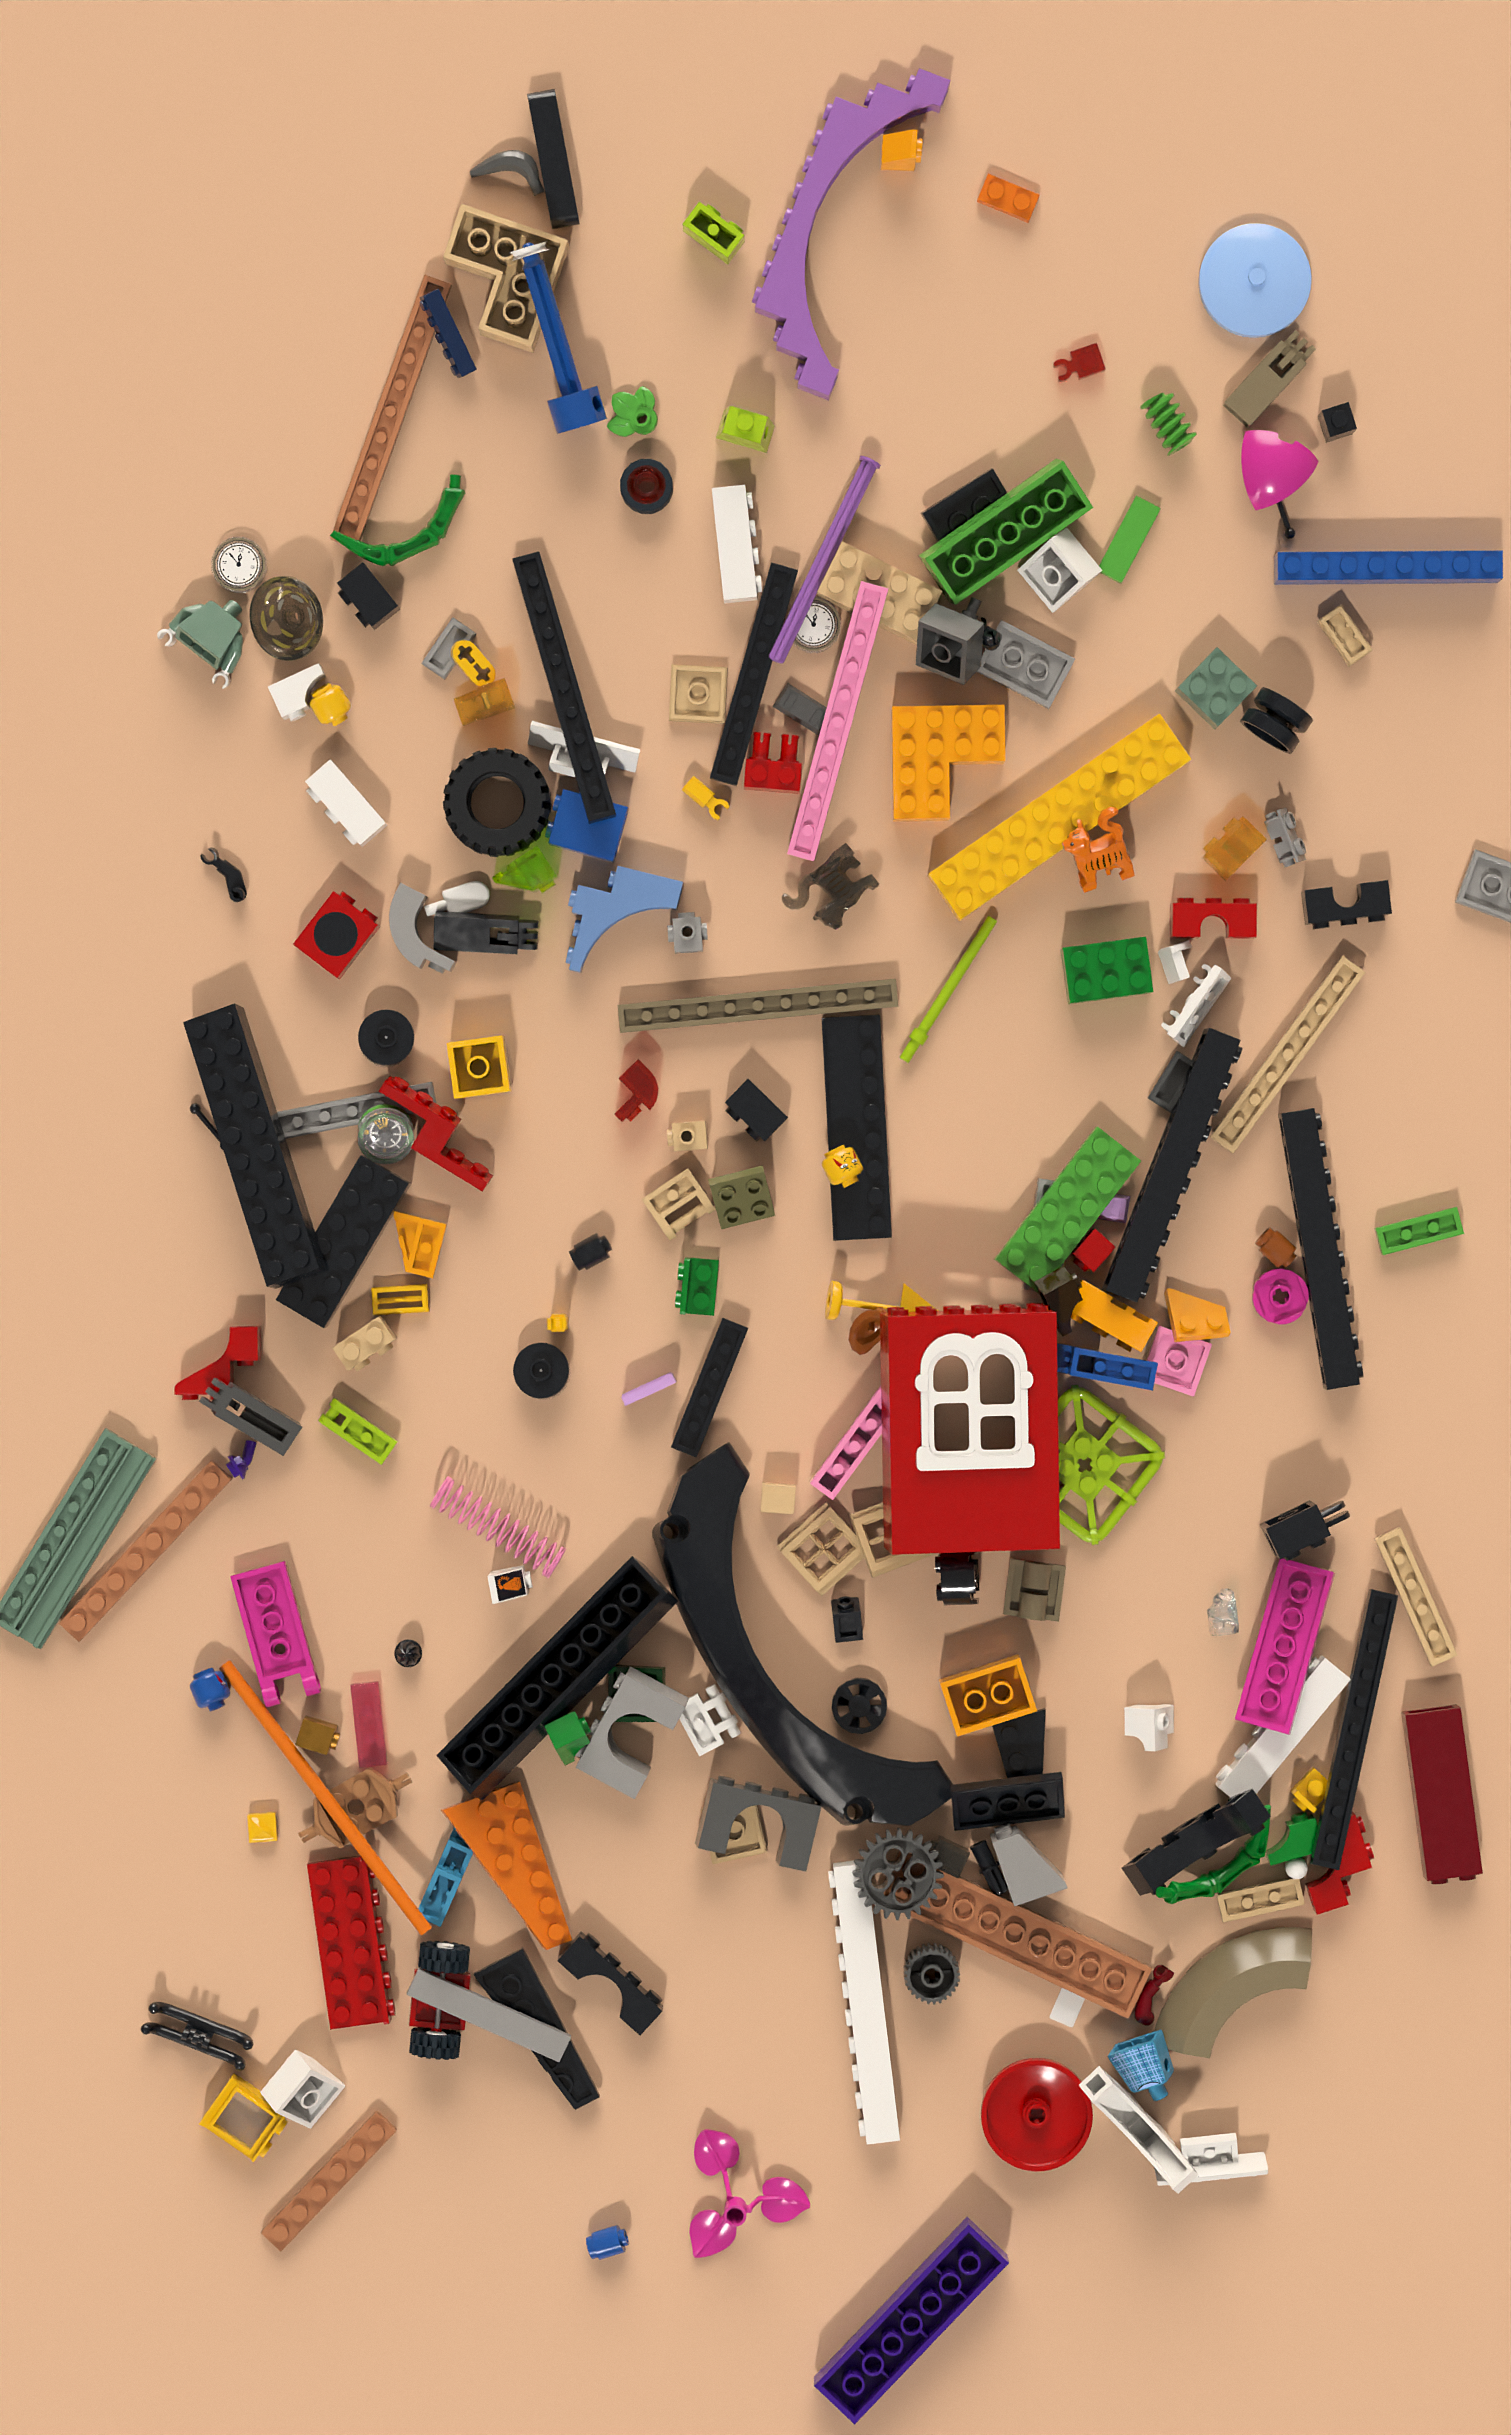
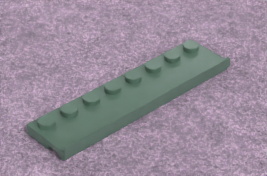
[0,1428,157,1649]

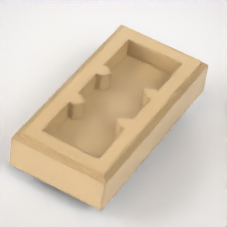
[1317,605,1373,667]

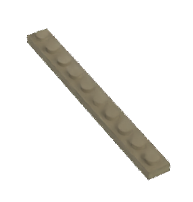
[618,979,898,1033]

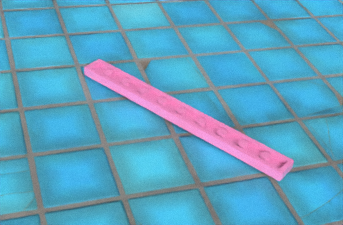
[787,581,889,861]

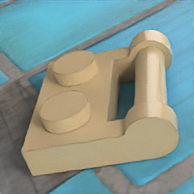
[642,1168,716,1240]

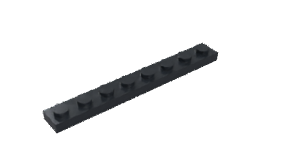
[710,562,798,786]

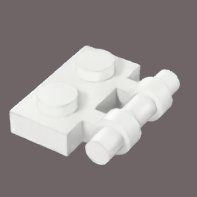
[679,1684,741,1756]

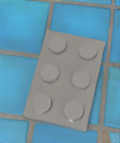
[977,620,1075,709]

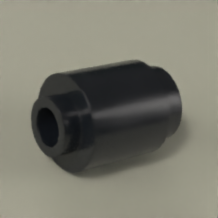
[569,1233,612,1271]

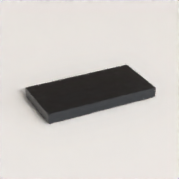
[950,1772,1065,1831]

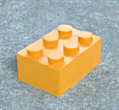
[939,1654,1037,1737]

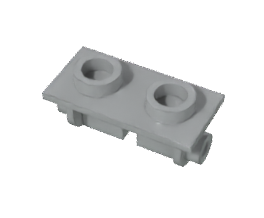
[1264,808,1306,868]

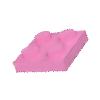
[1147,1325,1212,1397]

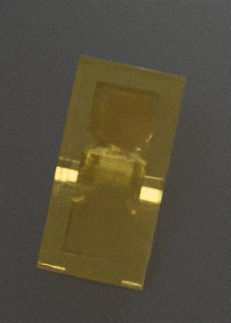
[454,678,516,726]

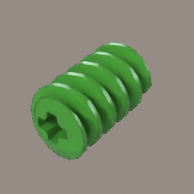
[1140,393,1197,456]

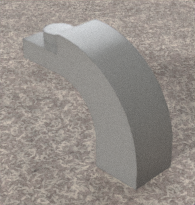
[389,883,457,974]

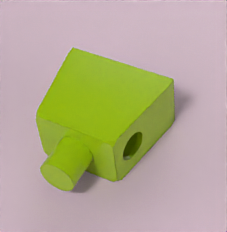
[716,406,775,453]

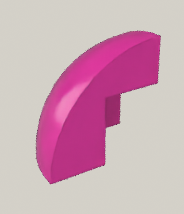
[1241,430,1319,511]

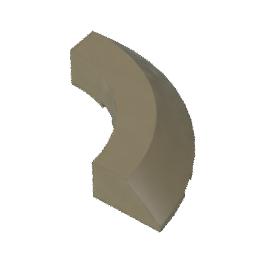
[1154,1927,1312,2058]

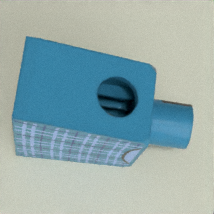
[1108,2030,1174,2101]

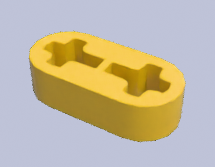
[451,640,496,687]

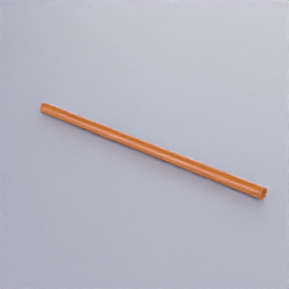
[219,1660,432,1936]

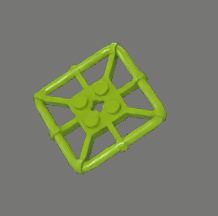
[1058,1385,1165,1545]

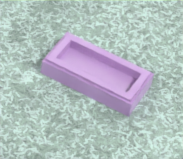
[621,1372,677,1406]

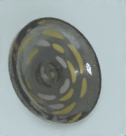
[249,576,323,661]

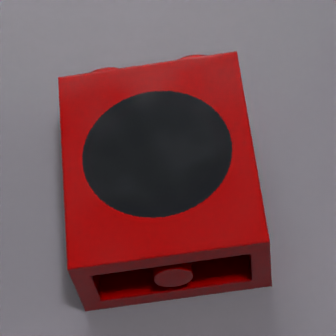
[293,891,380,979]

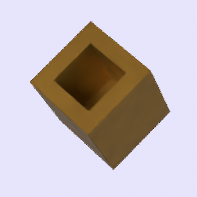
[295,1715,340,1755]

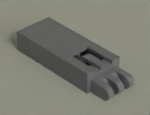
[199,1377,302,1456]

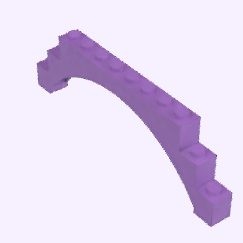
[752,68,950,401]

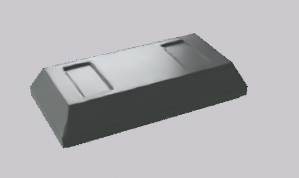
[773,683,827,736]
[1148,1051,1194,1113]

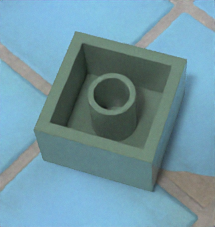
[1175,647,1257,729]

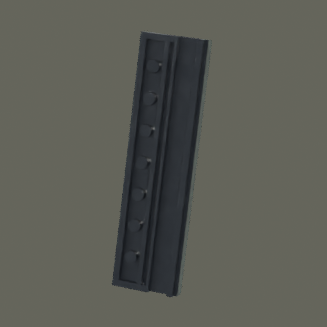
[821,1015,892,1241]

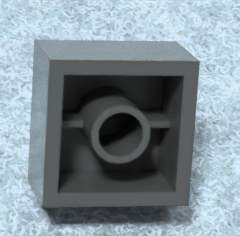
[915,597,984,685]

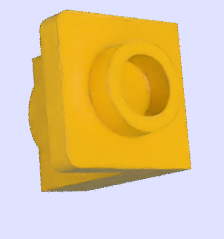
[1290,1767,1328,1813]

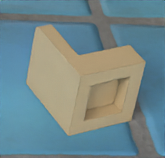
[760,1482,796,1514]

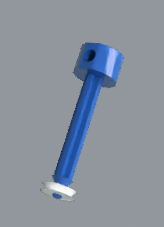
[510,241,607,434]

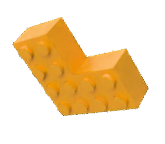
[891,705,1005,822]

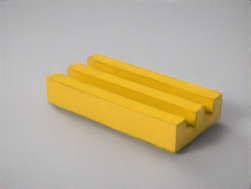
[371,1284,429,1315]

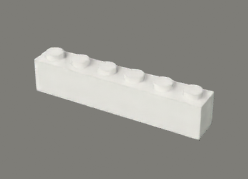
[1215,1655,1351,1798]

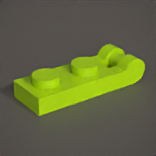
[318,1397,398,1465]

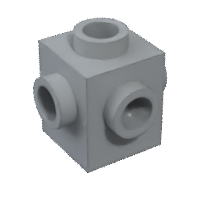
[667,912,708,954]

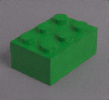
[1060,936,1154,1005]

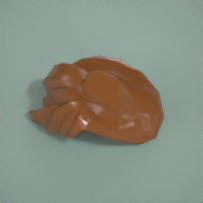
[848,1307,887,1355]

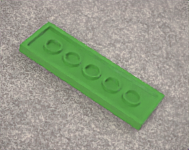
[994,1127,1141,1294]

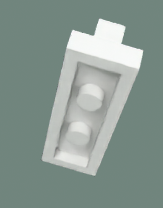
[1161,964,1232,1047]

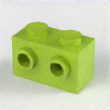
[682,201,745,264]

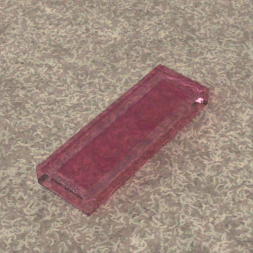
[350,1681,388,1768]

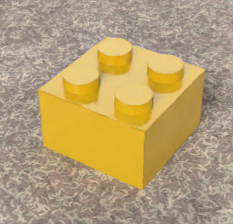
[447,1035,512,1099]

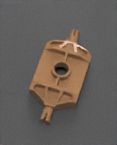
[298,1767,412,1849]

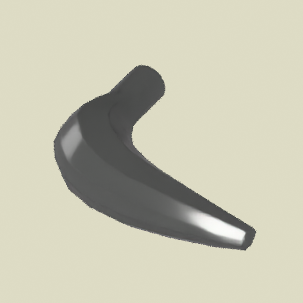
[470,150,544,196]

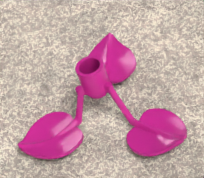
[689,2129,810,2258]

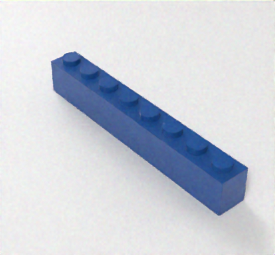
[1274,550,1503,585]

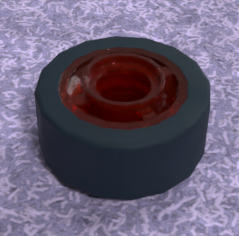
[620,459,673,514]

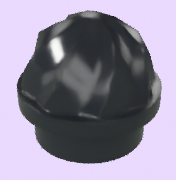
[394,1639,422,1667]

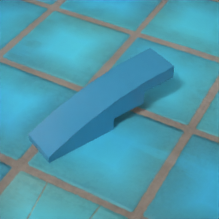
[418,1828,473,1927]

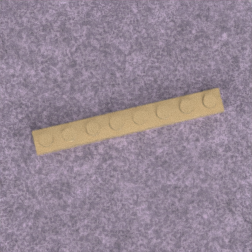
[1210,956,1365,1153]

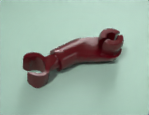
[1134,1965,1174,2026]

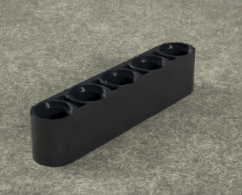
[527,89,580,229]

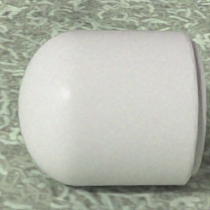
[1285,1857,1308,1879]

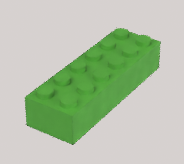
[919,459,1093,605]

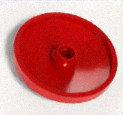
[981,2058,1093,2172]

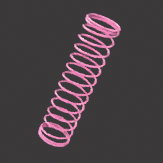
[430,1477,566,1579]

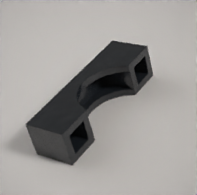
[557,1932,663,2036]

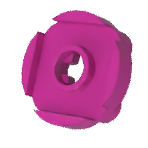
[1252,1268,1309,1324]

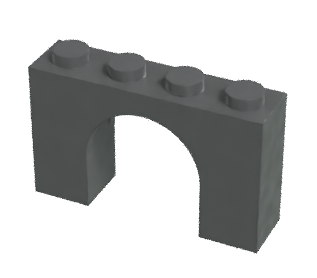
[695,1776,822,1872]

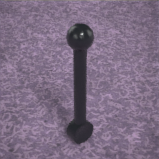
[1276,501,1296,539]
[190,1103,223,1150]

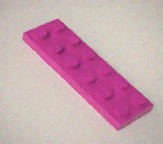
[1235,1558,1335,1735]

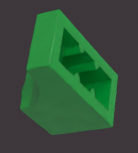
[545,1711,591,1766]
[1265,1812,1318,1866]

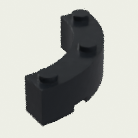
[1122,1789,1271,1896]

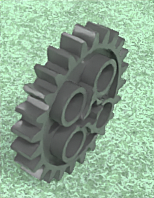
[852,1828,944,1920]

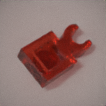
[1053,343,1106,382]

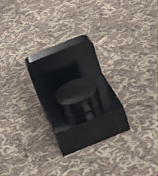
[831,1596,863,1643]

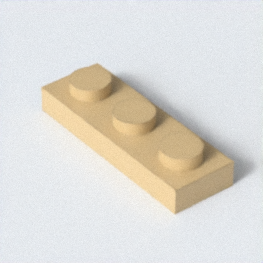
[1216,1877,1305,1923]

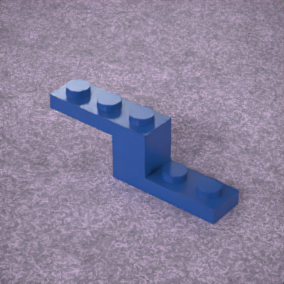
[1057,1343,1158,1391]

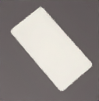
[1050,1988,1085,2027]

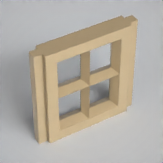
[777,1502,864,1596]
[850,1502,934,1578]

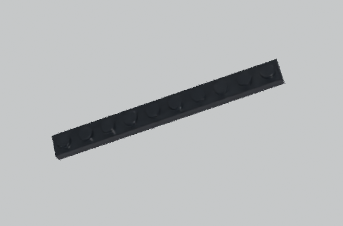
[512,551,616,824]
[1310,1589,1398,1870]

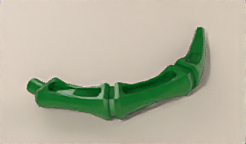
[330,475,466,566]
[1156,1805,1271,1904]

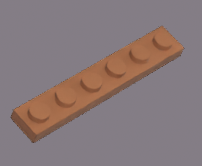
[261,2110,397,2252]

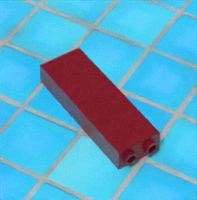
[1401,1704,1483,1884]

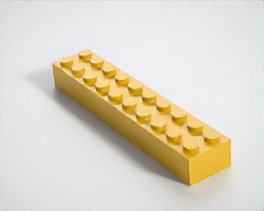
[928,713,1192,921]

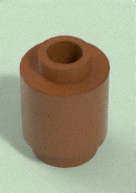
[1255,1227,1297,1268]

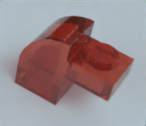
[615,1059,659,1122]

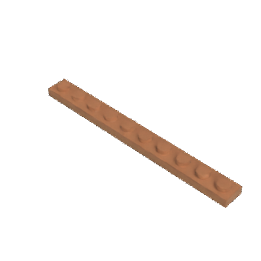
[330,275,452,543]

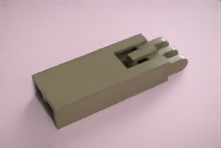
[1223,330,1316,428]

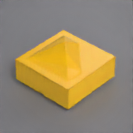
[247,1812,278,1843]

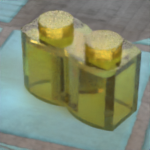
[1202,816,1267,881]

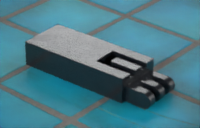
[433,911,539,954]

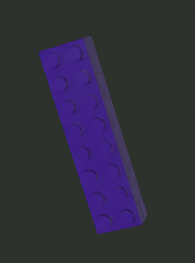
[814,2217,1009,2425]

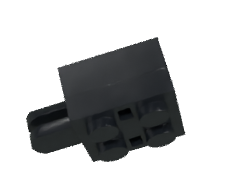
[1259,1500,1350,1561]

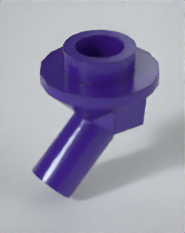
[226,1440,257,1480]

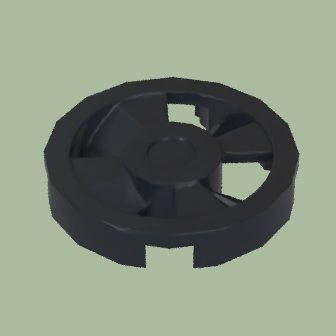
[832,1678,887,1734]

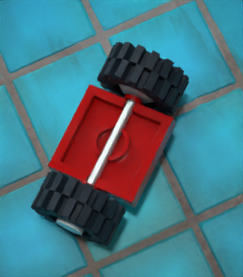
[409,1941,471,2060]

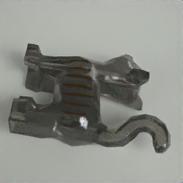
[781,843,880,930]

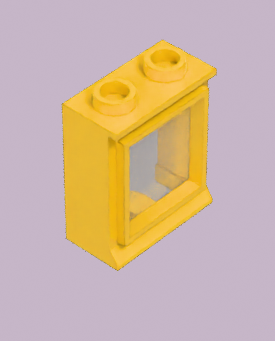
[199,2073,288,2162]

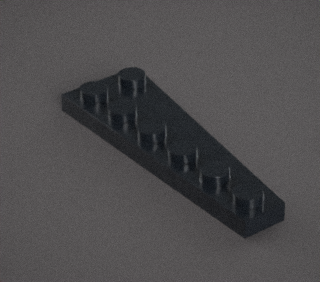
[474,1947,600,2110]

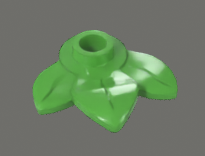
[607,386,658,437]

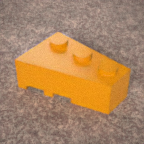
[1071,1279,1158,1352]

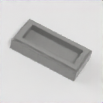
[421,618,476,680]

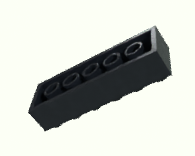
[276,1155,412,1328]

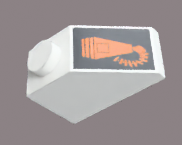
[487,1565,533,1604]

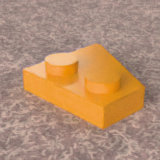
[393,1211,447,1279]
[1164,1288,1231,1342]

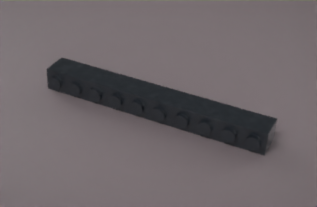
[1278,1108,1363,1390]

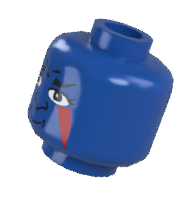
[190,1668,230,1711]

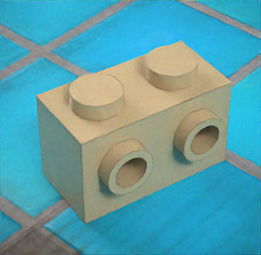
[333,1315,397,1372]

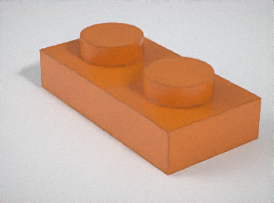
[977,173,1040,223]

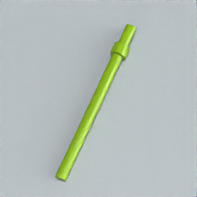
[899,916,997,1063]

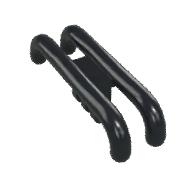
[141,2002,254,2071]

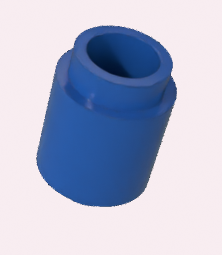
[586,2225,629,2260]

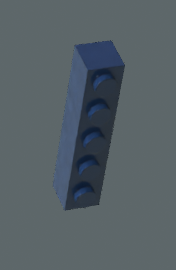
[419,289,477,378]

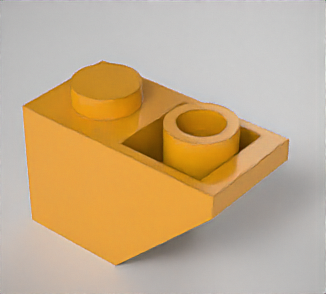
[881,130,923,171]

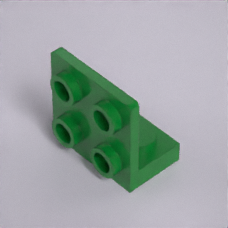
[675,1257,719,1316]

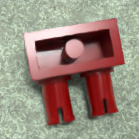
[744,732,802,794]

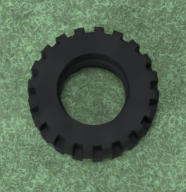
[443,748,552,857]

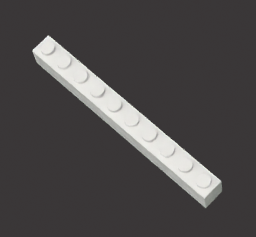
[828,1861,900,2144]

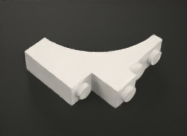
[1079,2066,1199,2194]

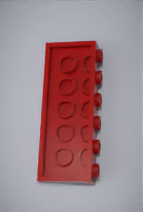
[307,1856,396,2030]

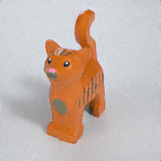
[1062,807,1135,893]

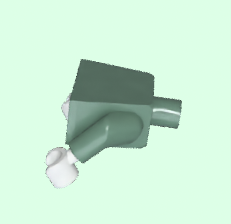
[157,600,243,689]

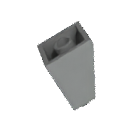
[990,1824,1067,1907]

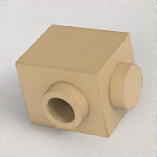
[667,1121,708,1152]

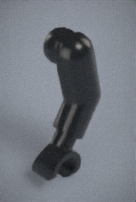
[981,617,1002,651]
[200,847,247,902]

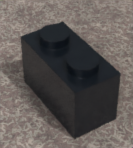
[337,562,400,630]
[725,1079,788,1141]

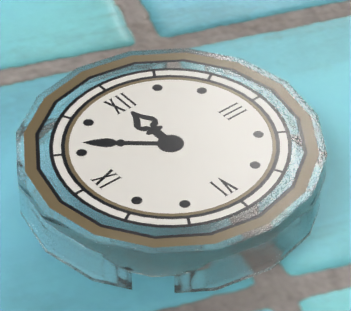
[211,537,267,593]
[788,597,841,653]

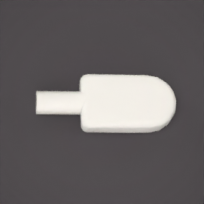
[424,881,490,916]

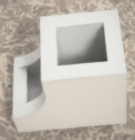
[1124,1704,1174,1752]

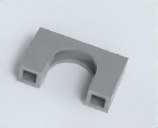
[575,1666,689,1799]

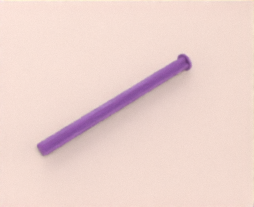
[769,456,881,664]

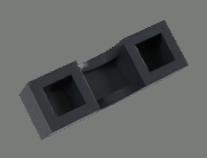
[1301,880,1392,929]

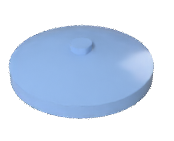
[1198,224,1311,338]

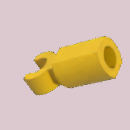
[682,776,730,821]
[547,1313,569,1332]

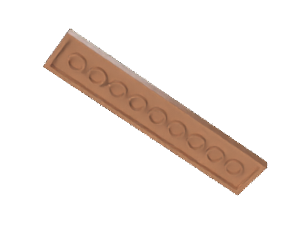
[883,1850,1152,2019]

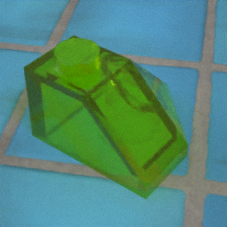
[492,846,558,894]

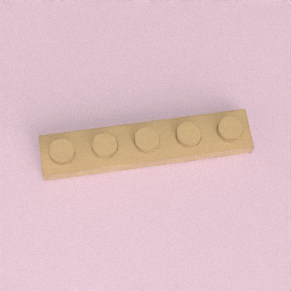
[1374,1527,1457,1667]

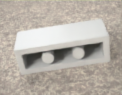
[305,760,387,847]

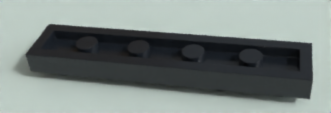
[671,1318,748,1458]

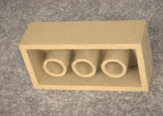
[817,542,943,645]

